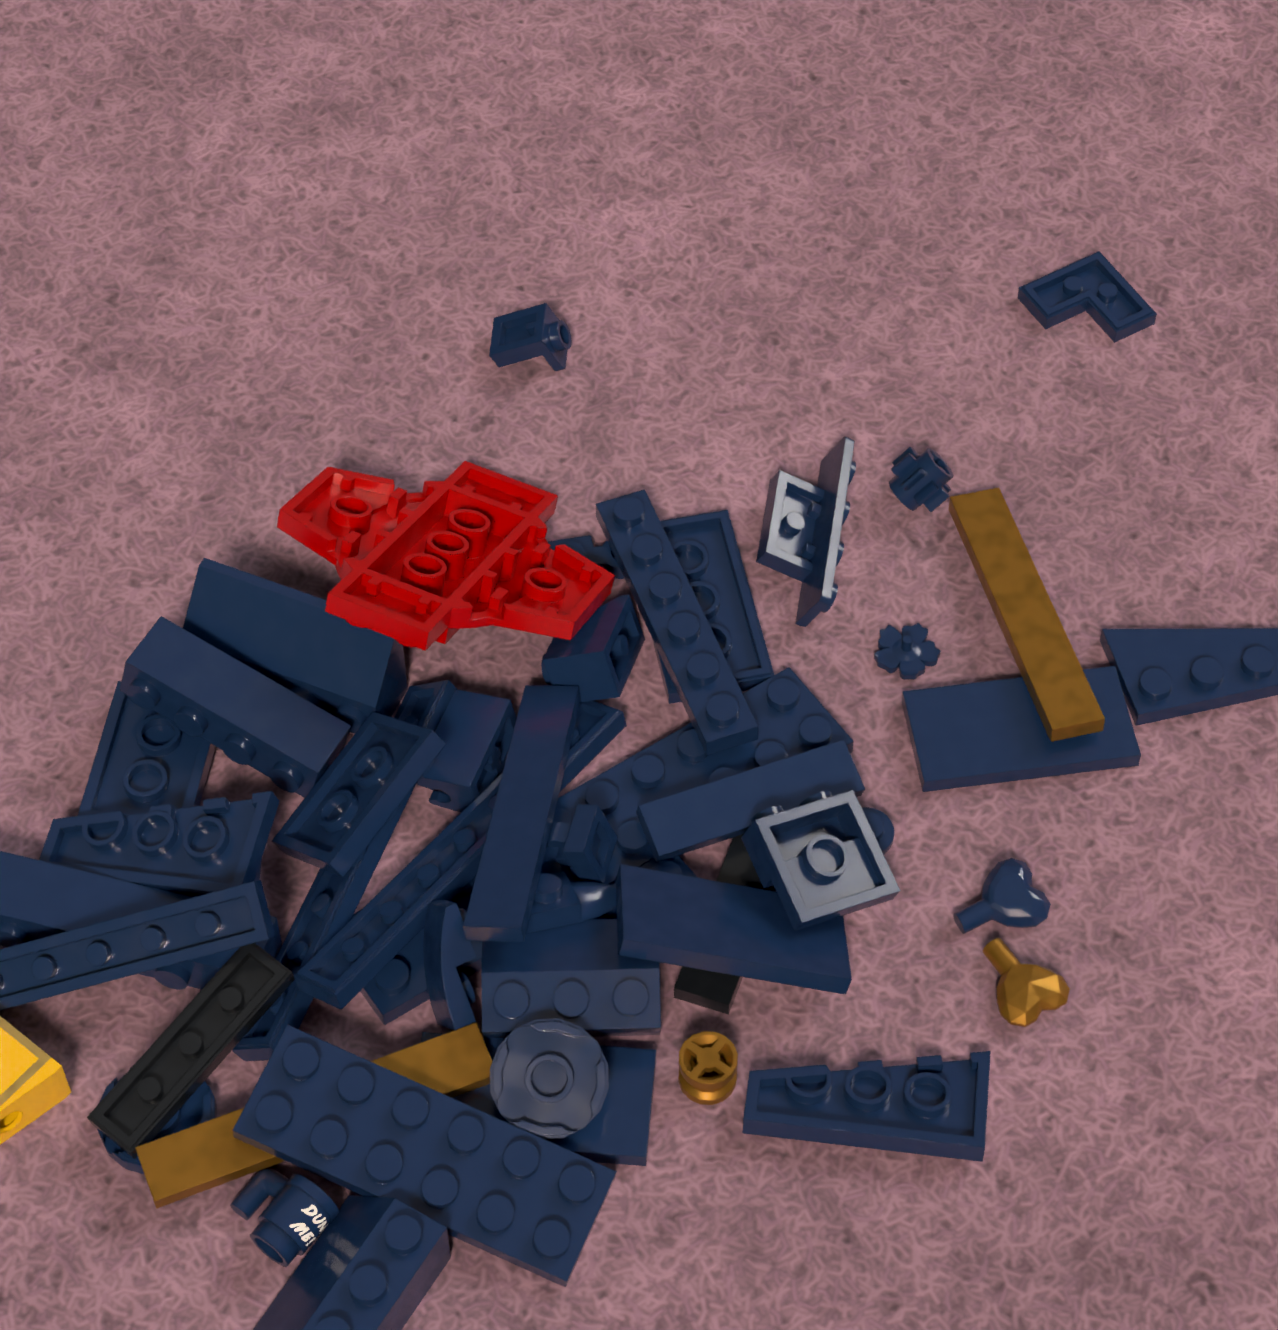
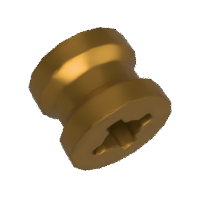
[678,1031,738,1105]

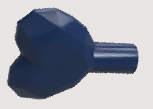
[953,858,1051,934]

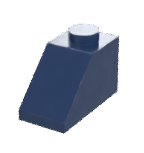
[541,595,645,702]

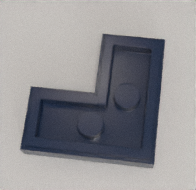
[1017,251,1157,343]

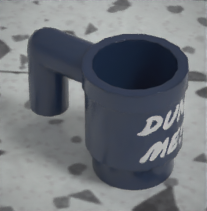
[230,1168,340,1267]

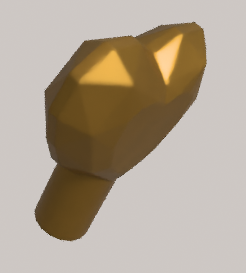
[983,938,1070,1027]

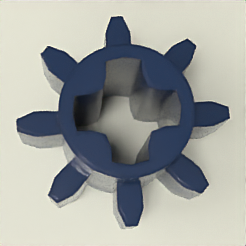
[889,447,953,512]

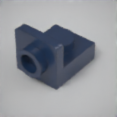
[489,303,572,371]

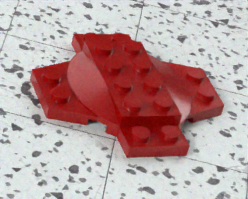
[277,461,615,651]

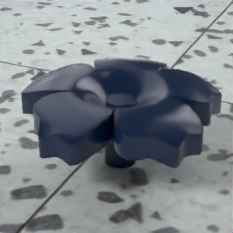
[874,623,941,680]

